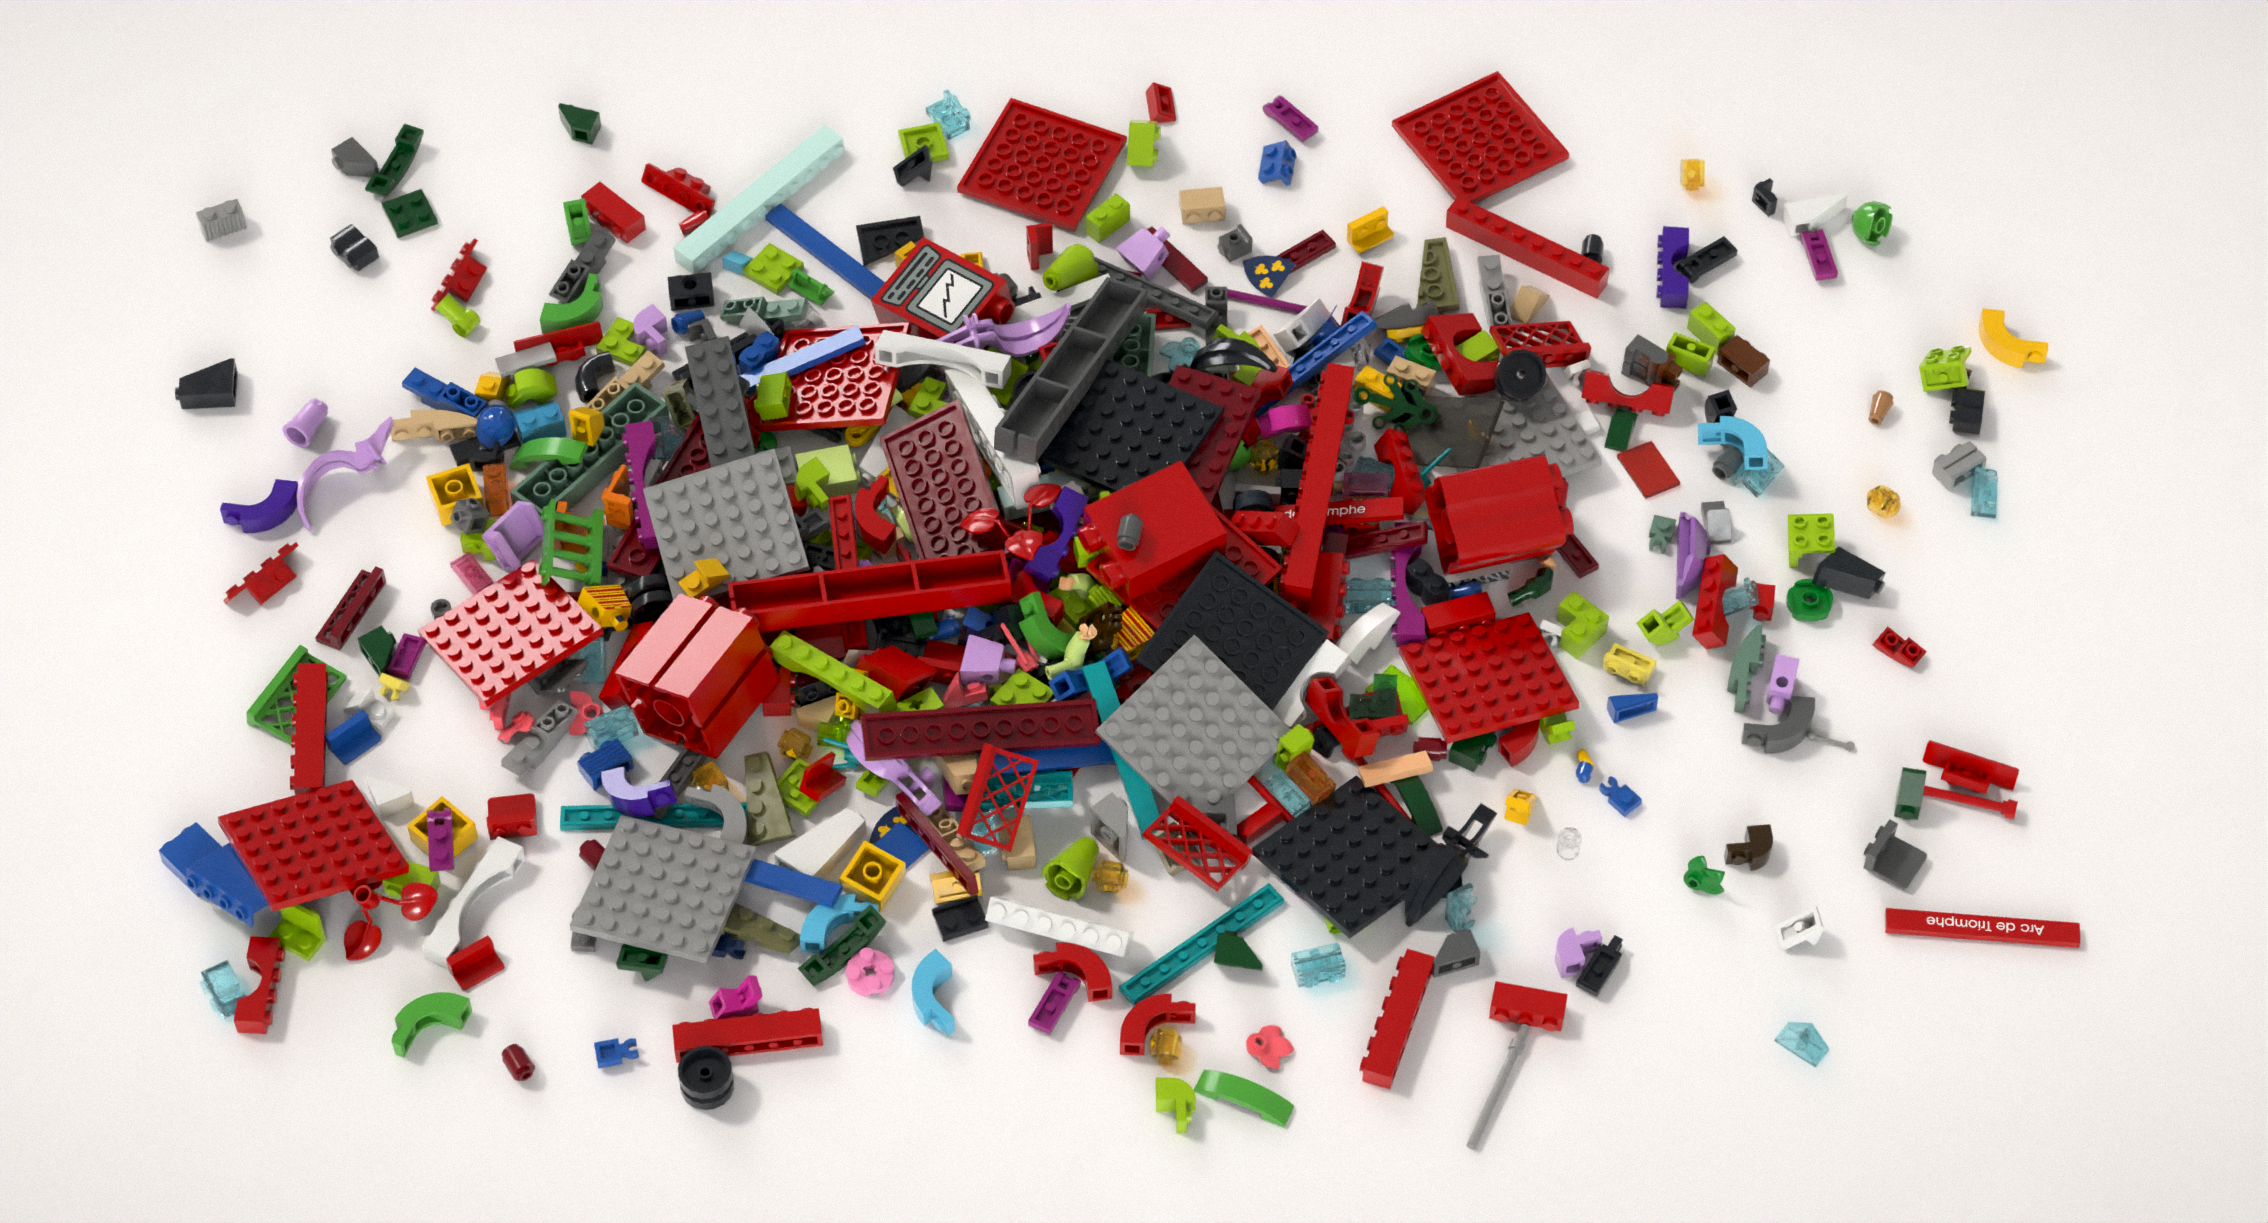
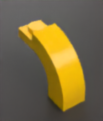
[1979,308,2048,368]

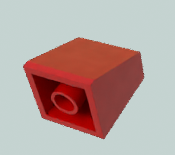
[855,645,937,703]

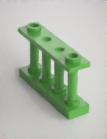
[538,498,604,587]

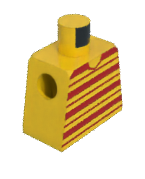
[577,584,632,632]
[1101,607,1154,661]

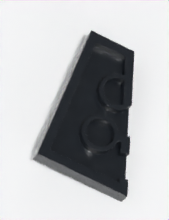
[856,216,924,266]

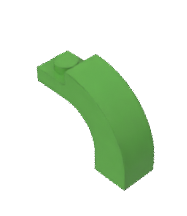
[540,273,603,334]
[1019,592,1076,661]
[391,992,472,1057]

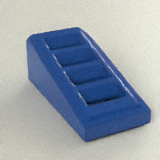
[1607,693,1658,723]

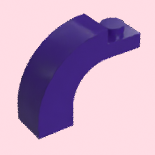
[220,479,299,533]
[601,766,678,817]

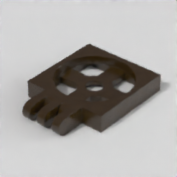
[1079,601,1123,662]

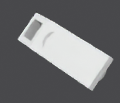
[1782,192,1848,237]
[1273,298,1331,353]

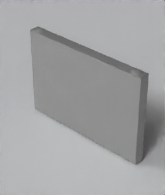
[495,342,557,378]

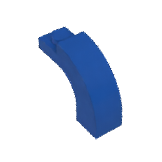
[1048,647,1134,701]

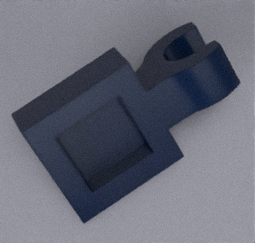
[712,933,746,959]

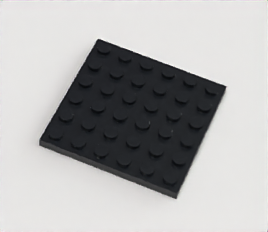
[1038,359,1224,493]
[1135,551,1329,711]
[1252,775,1437,939]

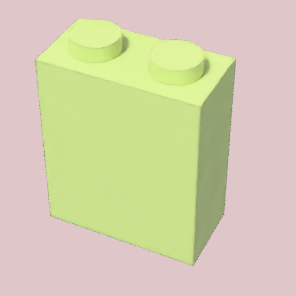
[795,444,861,503]

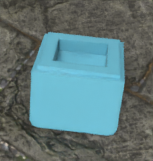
[722,251,753,275]

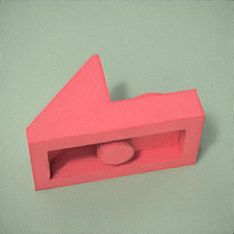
[942,672,988,709]
[478,692,512,730]

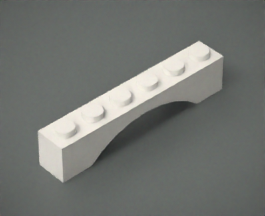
[875,330,1011,389]
[422,836,525,969]
[985,895,1134,957]

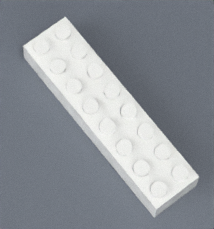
[945,368,1042,510]

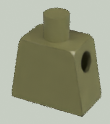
[662,379,698,430]

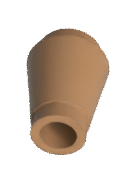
[1868,390,1894,425]

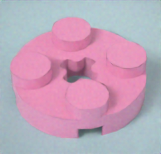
[846,948,894,996]

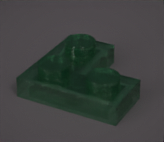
[1348,673,1397,720]

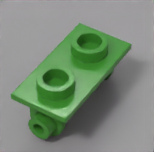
[787,268,835,306]

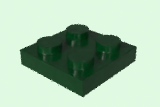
[381,189,438,238]

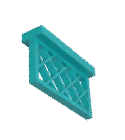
[980,771,1073,810]

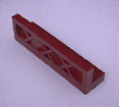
[315,566,386,651]

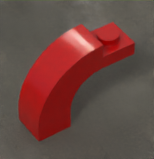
[1340,261,1384,327]
[854,475,897,554]
[1498,719,1540,767]
[1033,943,1112,1002]
[1120,993,1196,1056]

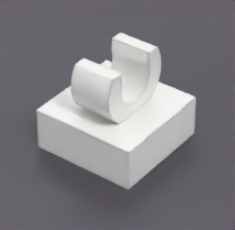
[798,303,823,328]
[1563,359,1591,387]
[1540,619,1564,647]

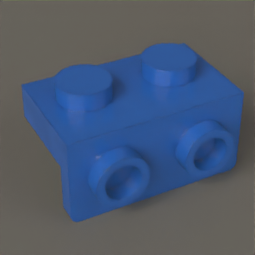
[1258,140,1297,186]

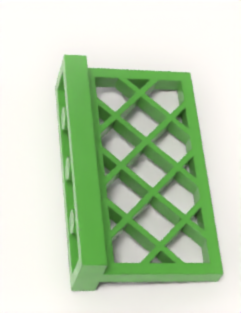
[246,645,347,745]

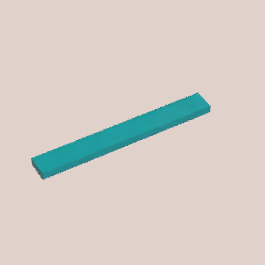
[1082,660,1163,840]
[560,802,748,830]
[1119,883,1284,1007]

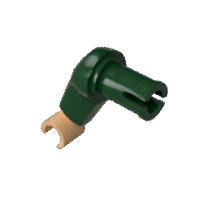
[1507,554,1556,607]

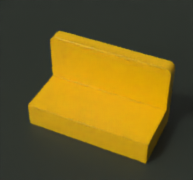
[929,870,983,904]

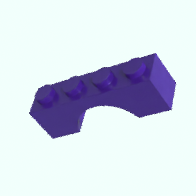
[1656,226,1689,309]
[1023,486,1089,583]

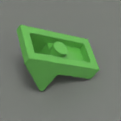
[563,198,592,246]

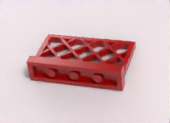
[1489,321,1592,368]
[956,742,1039,852]
[1142,795,1254,892]

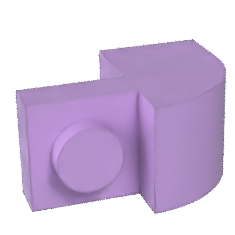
[633,304,668,357]
[1555,928,1602,977]

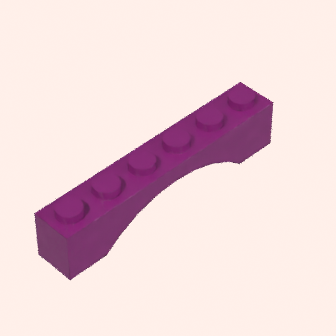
[622,421,659,550]
[1390,522,1425,647]

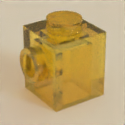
[1680,159,1705,190]
[692,761,729,792]

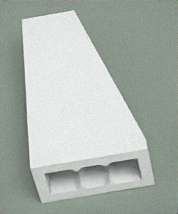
[859,405,916,487]
[774,808,867,879]

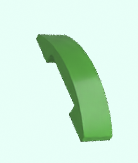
[508,437,588,470]
[1194,1070,1294,1127]

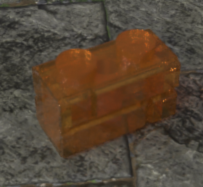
[483,463,510,517]
[1284,751,1337,806]

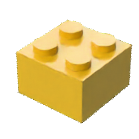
[426,463,484,527]
[407,796,478,858]
[839,840,906,912]

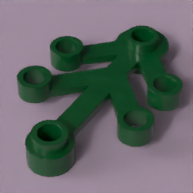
[1353,373,1438,433]

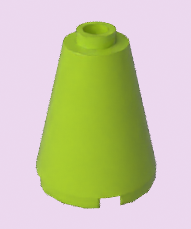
[1043,244,1099,291]
[1041,837,1099,900]

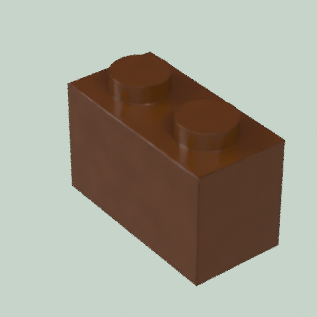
[1717,335,1770,388]

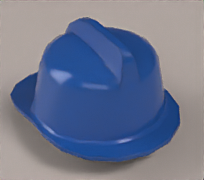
[1307,305,1340,347]

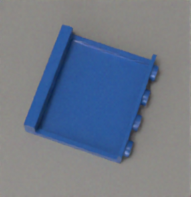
[186,843,268,927]

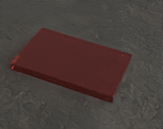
[1616,441,1681,499]

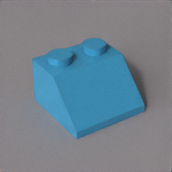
[512,400,567,444]

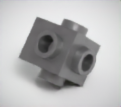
[450,498,490,534]

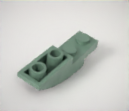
[720,296,809,328]
[1727,625,1766,713]

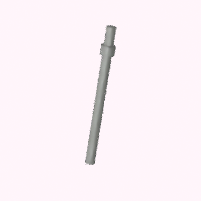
[1466,1024,1530,1150]

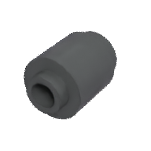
[1712,447,1744,480]
[1116,514,1144,551]

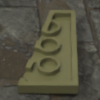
[1417,237,1460,312]
[744,751,796,846]
[721,902,801,955]

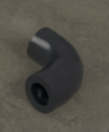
[575,351,615,403]

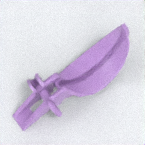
[937,303,1071,357]
[297,416,394,531]
[846,719,942,817]

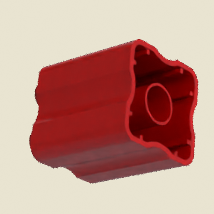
[1425,455,1574,575]

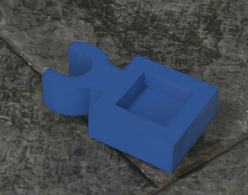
[1373,337,1409,366]
[1599,776,1642,817]
[594,1038,639,1068]

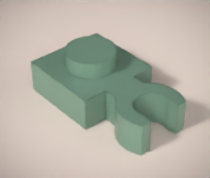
[1649,514,1676,554]

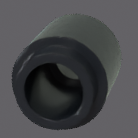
[1581,234,1604,264]

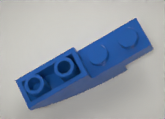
[402,367,488,418]

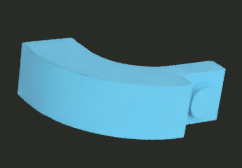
[1698,416,1768,470]
[800,894,879,954]
[912,949,955,1036]

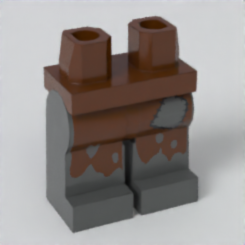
[1621,334,1683,392]

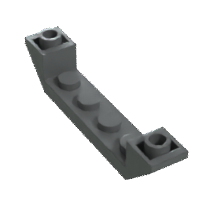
[1205,287,1229,380]

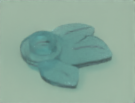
[1159,337,1200,372]

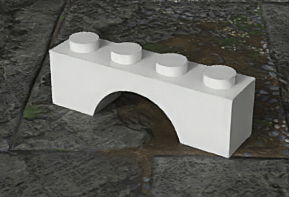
[1273,639,1351,729]

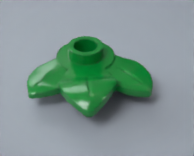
[1683,855,1725,895]

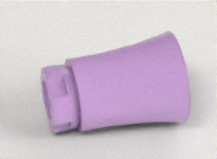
[282,398,328,448]

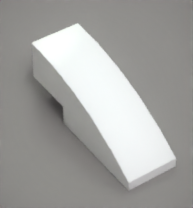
[1335,603,1400,665]

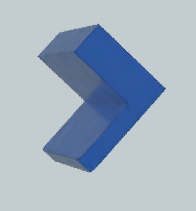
[325,709,382,765]

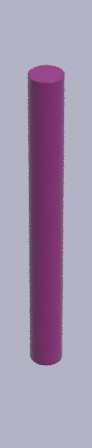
[1227,289,1307,313]

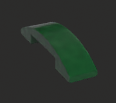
[365,123,424,197]
[1390,756,1443,836]
[798,904,886,986]

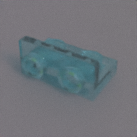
[926,89,971,140]
[1732,449,1785,498]

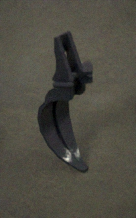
[1152,338,1278,384]
[1405,803,1497,927]

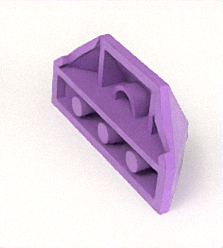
[1676,512,1711,599]

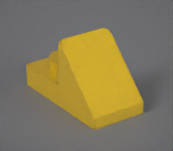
[678,558,730,599]
[1504,788,1537,825]

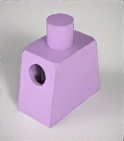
[1116,226,1170,281]
[960,635,1017,684]
[1766,654,1800,714]

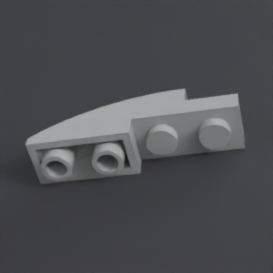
[1477,254,1512,329]
[501,700,579,777]

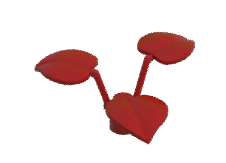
[960,483,1062,561]
[344,881,438,961]

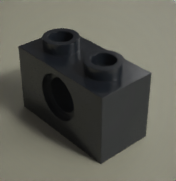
[667,272,715,311]

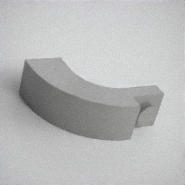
[685,784,749,845]

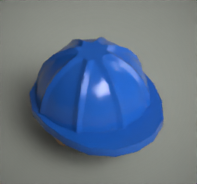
[476,404,516,448]

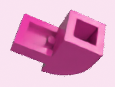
[1258,404,1312,439]
[709,975,763,1020]

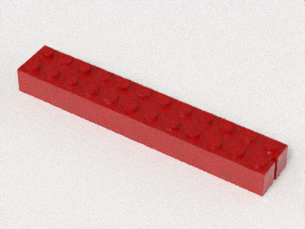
[1279,362,1355,614]
[728,550,1011,632]

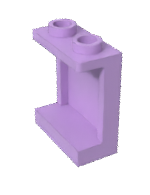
[482,501,544,572]

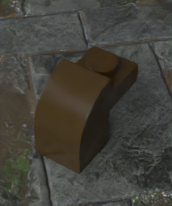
[1724,824,1773,871]

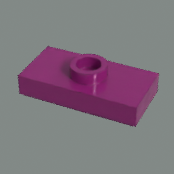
[387,633,426,680]
[941,775,968,812]

